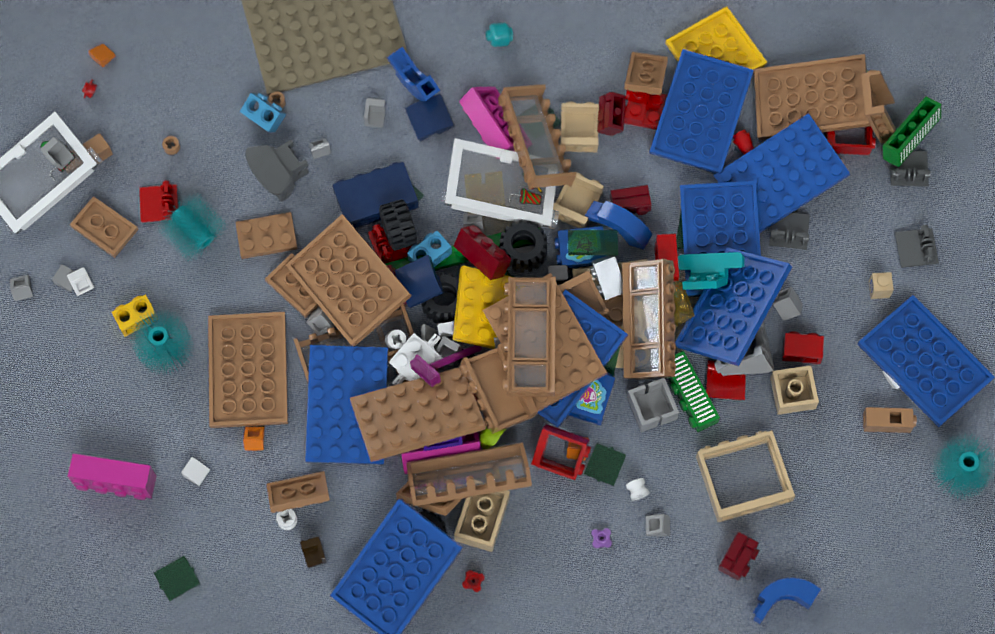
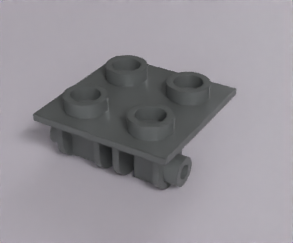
[890,151,930,187]
[769,212,810,250]
[895,225,939,268]

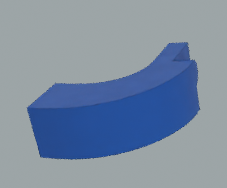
[386,47,441,101]
[585,201,653,250]
[753,578,821,624]

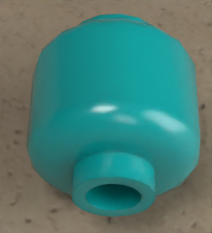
[486,23,513,47]

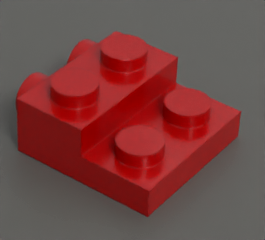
[624,90,668,130]

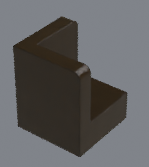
[300,536,327,568]

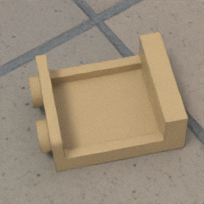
[561,101,599,152]
[552,172,604,228]

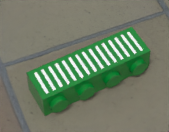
[883,96,942,167]
[667,351,720,433]

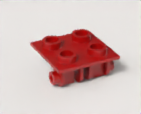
[139,181,178,223]
[368,224,413,263]
[706,360,746,400]

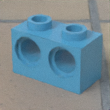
[239,92,287,133]
[407,231,452,267]

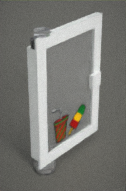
[0,112,103,234]
[441,138,559,230]

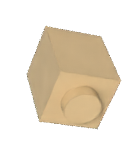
[869,272,894,299]

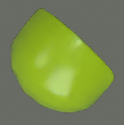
[479,426,507,449]

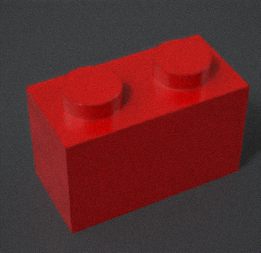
[782,331,824,364]

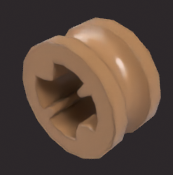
[268,92,286,108]
[162,136,180,155]

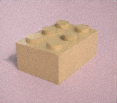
[454,480,510,552]

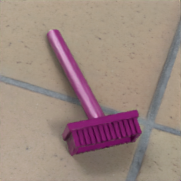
[410,345,482,387]

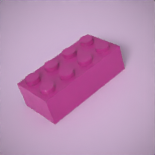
[67,454,157,500]

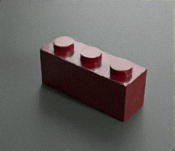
[453,225,512,280]

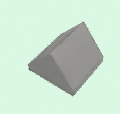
[308,138,331,159]

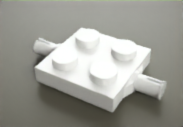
[389,333,442,385]

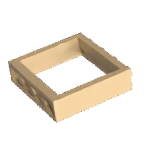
[696,431,795,522]

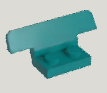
[678,252,745,290]

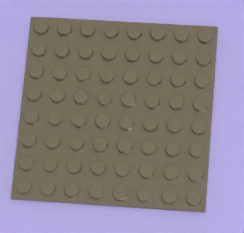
[241,0,408,95]

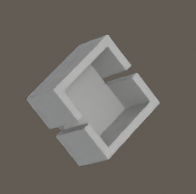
[627,378,679,432]

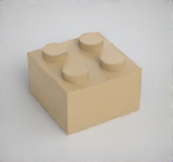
[770,365,819,415]

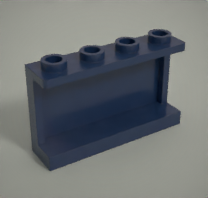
[332,161,419,228]

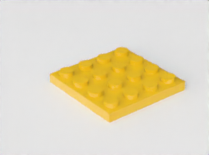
[665,6,767,73]
[453,266,526,349]

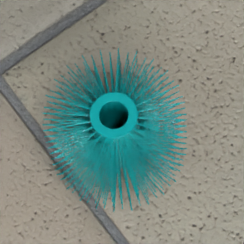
[158,194,228,260]
[130,309,193,375]
[931,433,995,499]

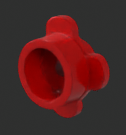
[82,79,98,99]
[462,570,485,593]

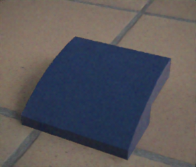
[405,94,455,141]
[395,255,443,308]

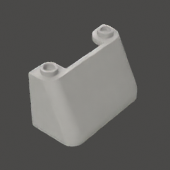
[714,321,774,376]

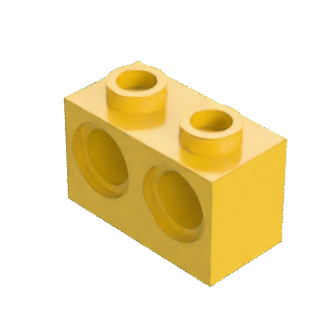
[111,294,157,337]

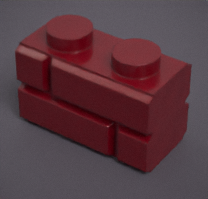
[597,92,626,136]
[610,185,652,215]
[718,532,760,581]

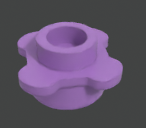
[591,528,612,549]

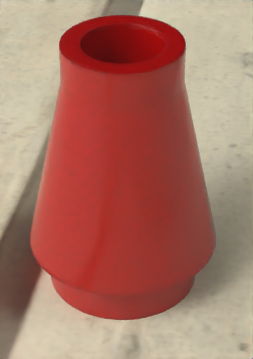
[733,129,754,155]

